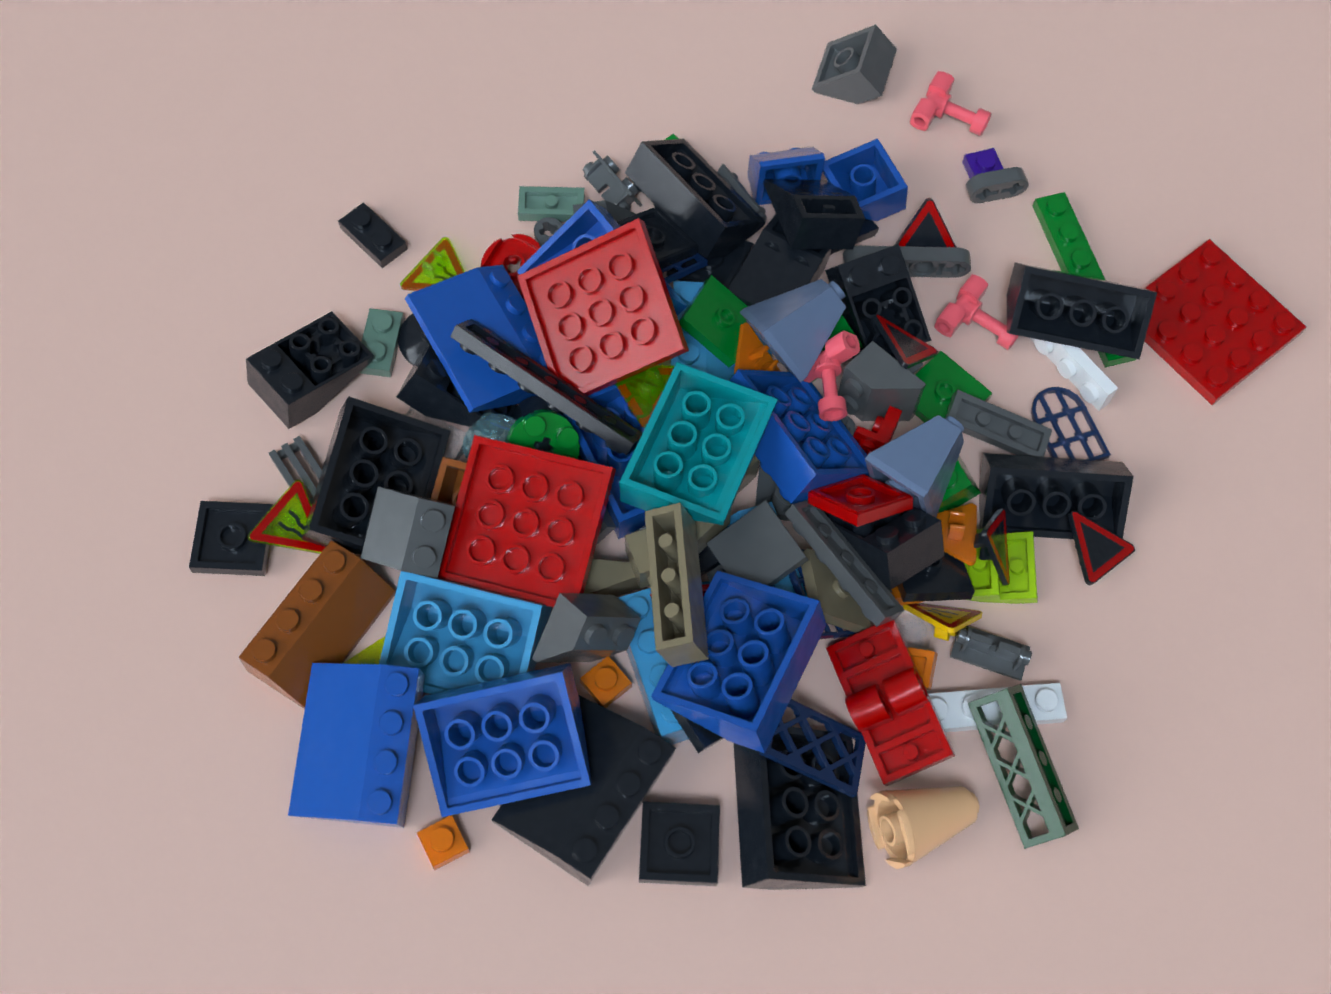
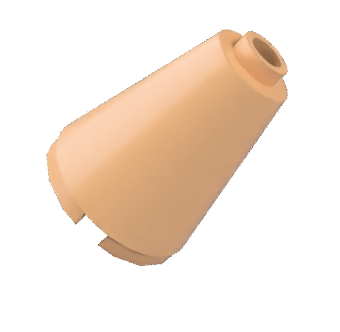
[867,786,980,869]

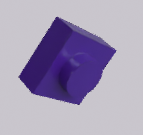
[962,148,1004,179]

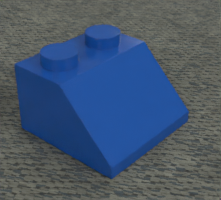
[822,138,908,221]
[747,147,825,205]

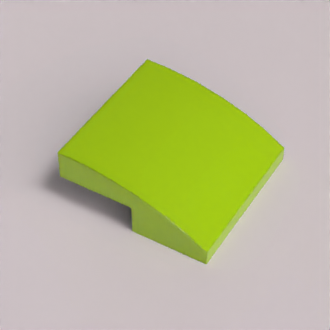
[964,529,1038,604]

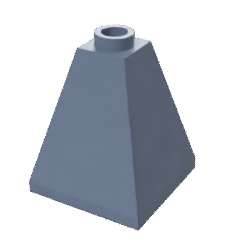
[740,279,846,382]
[865,415,964,517]

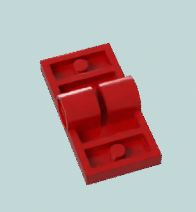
[826,620,956,786]

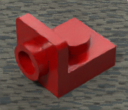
[853,406,902,455]

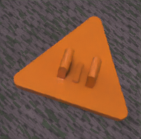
[734,323,781,374]
[936,503,977,566]

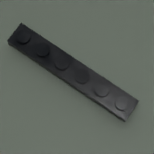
[450,319,643,455]

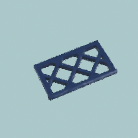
[759,699,866,798]

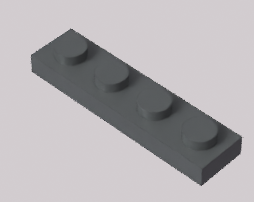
[785,500,905,627]

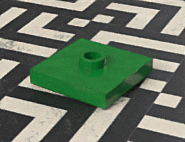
[679,275,755,368]
[915,351,992,423]

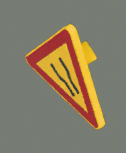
[903,603,983,641]

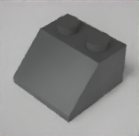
[812,24,897,104]
[838,341,926,421]
[360,486,455,579]
[532,593,641,662]

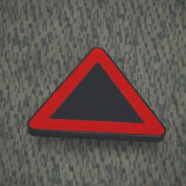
[895,198,956,247]
[873,314,938,369]
[974,508,1010,586]
[1068,511,1135,586]

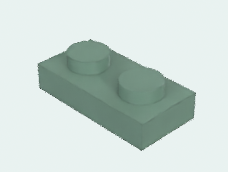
[518,186,585,222]
[360,308,404,377]

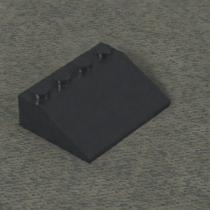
[301,396,450,555]
[492,695,676,886]
[734,727,866,890]

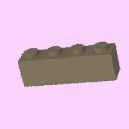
[645,503,709,667]

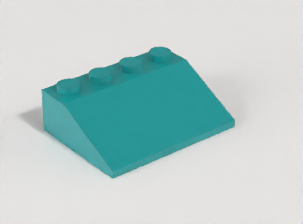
[619,362,778,525]

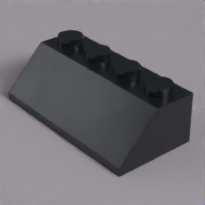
[625,139,766,258]
[1007,262,1157,359]
[979,453,1134,539]

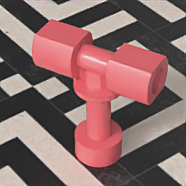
[910,71,992,136]
[934,274,1018,350]
[803,330,860,421]

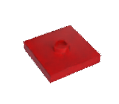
[808,474,913,527]

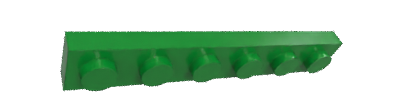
[1032,192,1136,368]

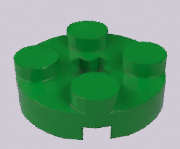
[506,409,580,459]

